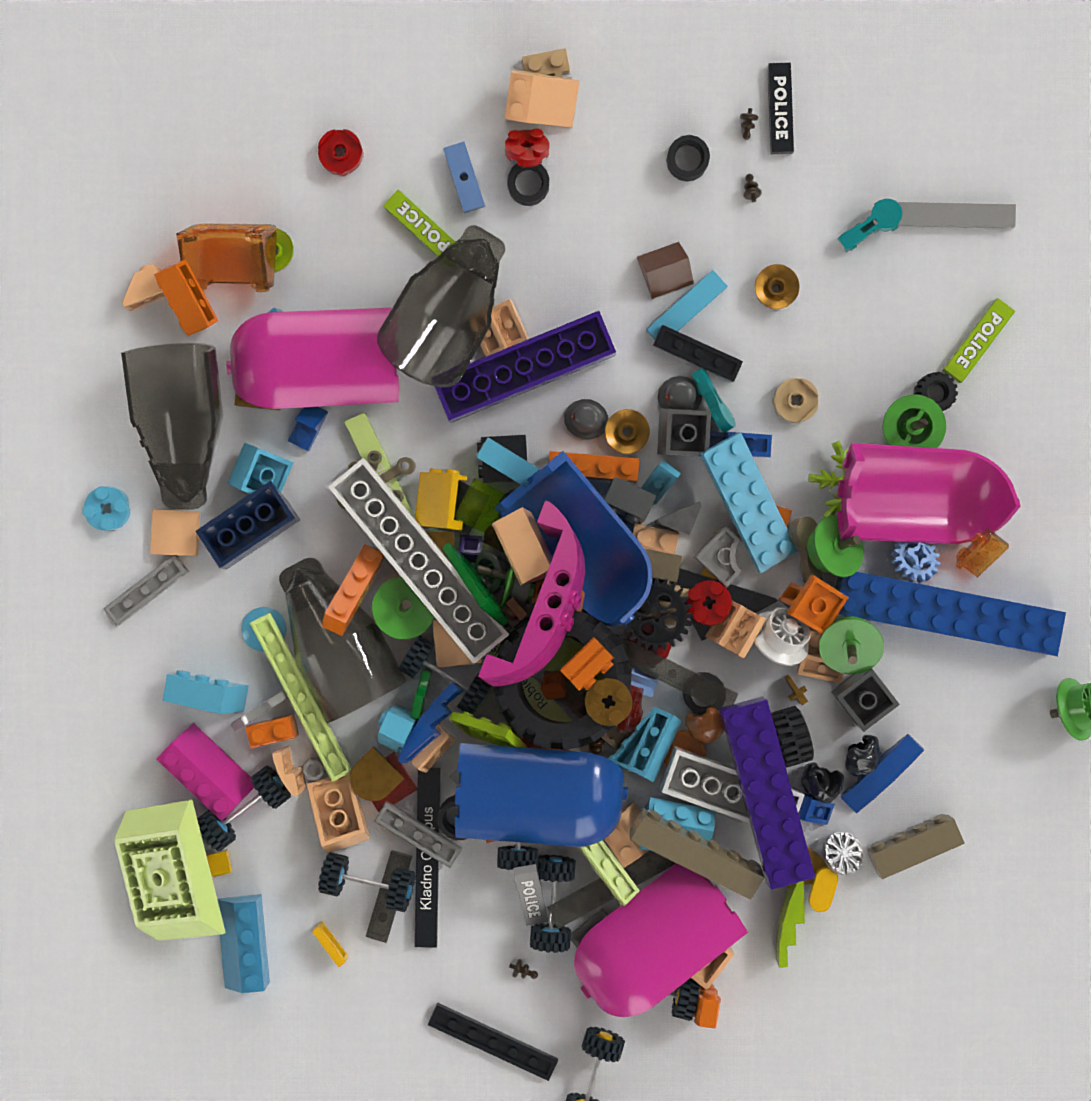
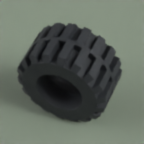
[771,706,814,768]

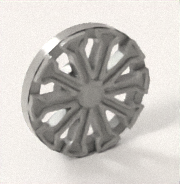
[822,832,863,875]

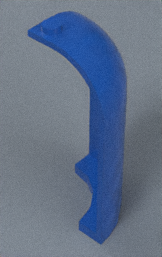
[494,451,652,627]
[455,743,628,847]

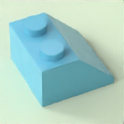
[227,442,293,494]

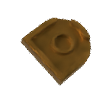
[350,746,405,801]

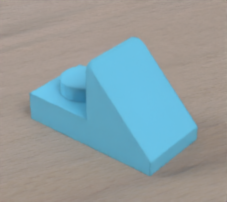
[641,460,681,504]

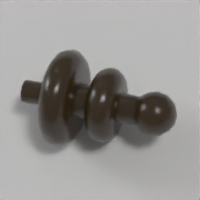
[740,108,759,140]
[743,173,762,202]
[587,737,605,755]
[509,959,538,979]

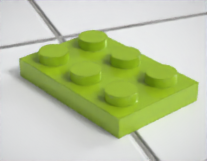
[449,711,527,748]

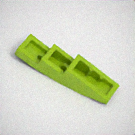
[776,881,805,968]

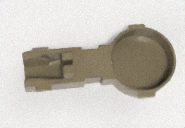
[789,517,823,583]

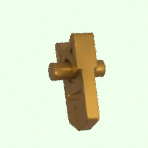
[784,675,808,705]

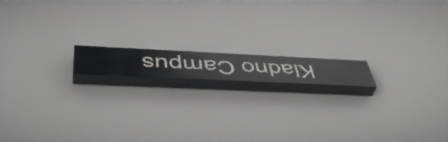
[415,768,441,948]

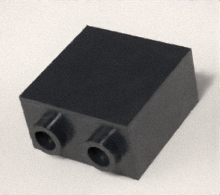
[477,435,527,483]

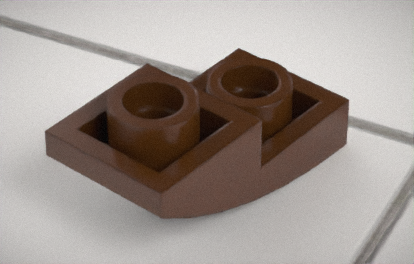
[501,597,528,629]

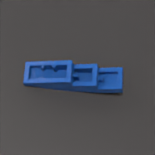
[709,431,772,458]
[398,682,464,764]
[841,734,924,814]

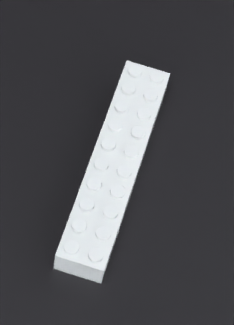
[328,458,510,664]

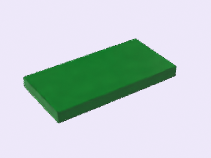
[442,542,509,626]

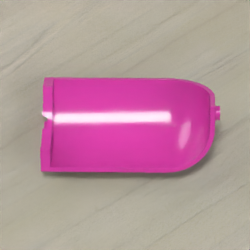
[226,308,399,409]
[837,443,1021,544]
[574,863,748,1017]

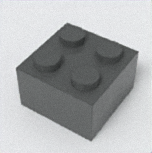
[657,409,711,456]
[603,477,656,526]
[831,668,900,732]

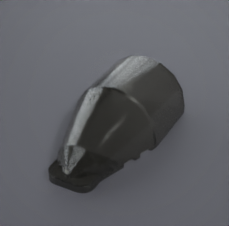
[377,225,506,387]
[121,343,223,510]
[279,558,407,723]

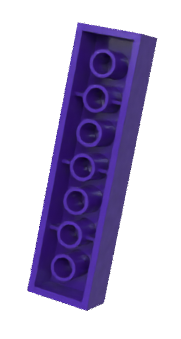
[432,311,616,423]
[719,696,816,890]

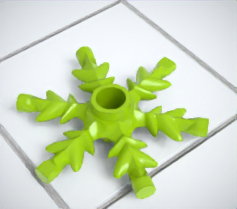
[808,440,848,518]

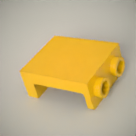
[415,468,467,530]

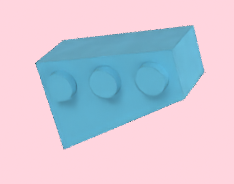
[162,670,249,714]
[377,704,418,754]
[608,707,682,783]

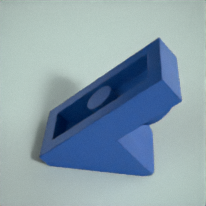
[288,407,328,451]
[798,793,835,825]

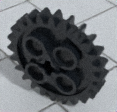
[624,577,693,651]

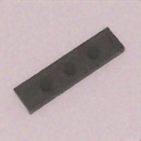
[365,850,413,943]

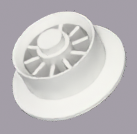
[754,608,811,666]

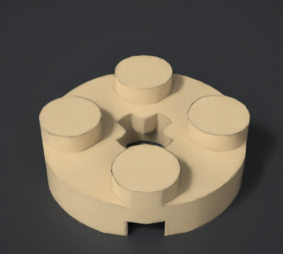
[772,378,818,423]

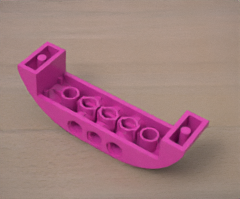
[478,501,585,686]

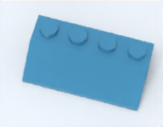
[217,894,270,993]

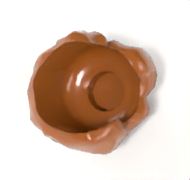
[685,707,725,744]

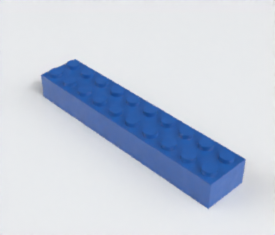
[835,572,1066,657]

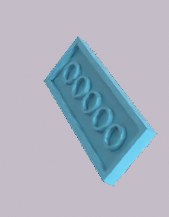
[700,432,798,573]

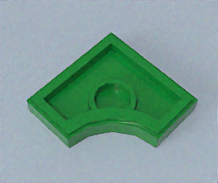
[410,669,432,719]

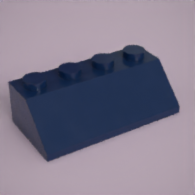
[195,481,300,569]

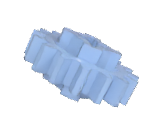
[891,542,941,583]

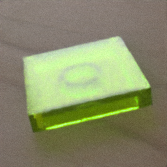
[454,478,505,533]

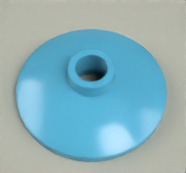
[241,607,286,651]

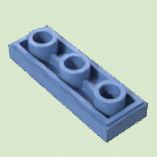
[443,141,485,214]

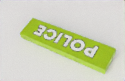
[383,189,464,267]
[943,298,1015,383]

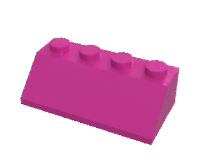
[156,723,255,821]

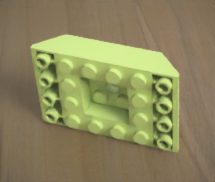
[114,799,226,941]

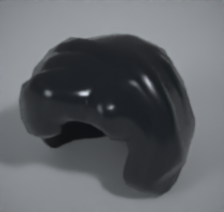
[845,735,881,776]
[801,762,844,803]

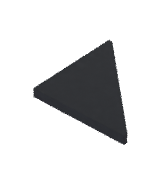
[671,568,778,641]

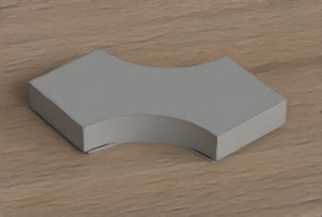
[231,691,288,731]

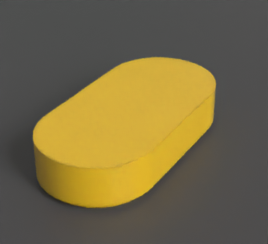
[808,867,838,912]

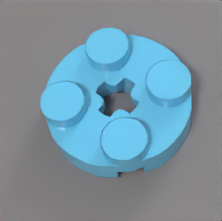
[82,486,130,531]

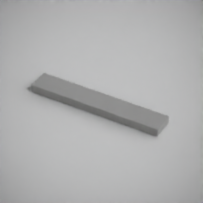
[898,202,1016,228]

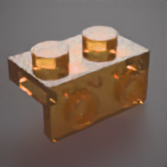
[956,528,1009,578]

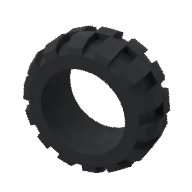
[494,611,632,750]

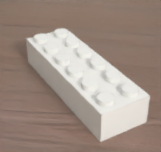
[659,746,805,823]

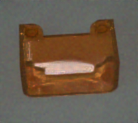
[176,223,277,292]

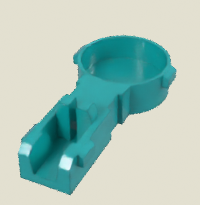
[837,199,903,252]
[692,369,736,433]

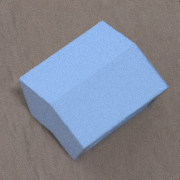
[631,664,659,698]

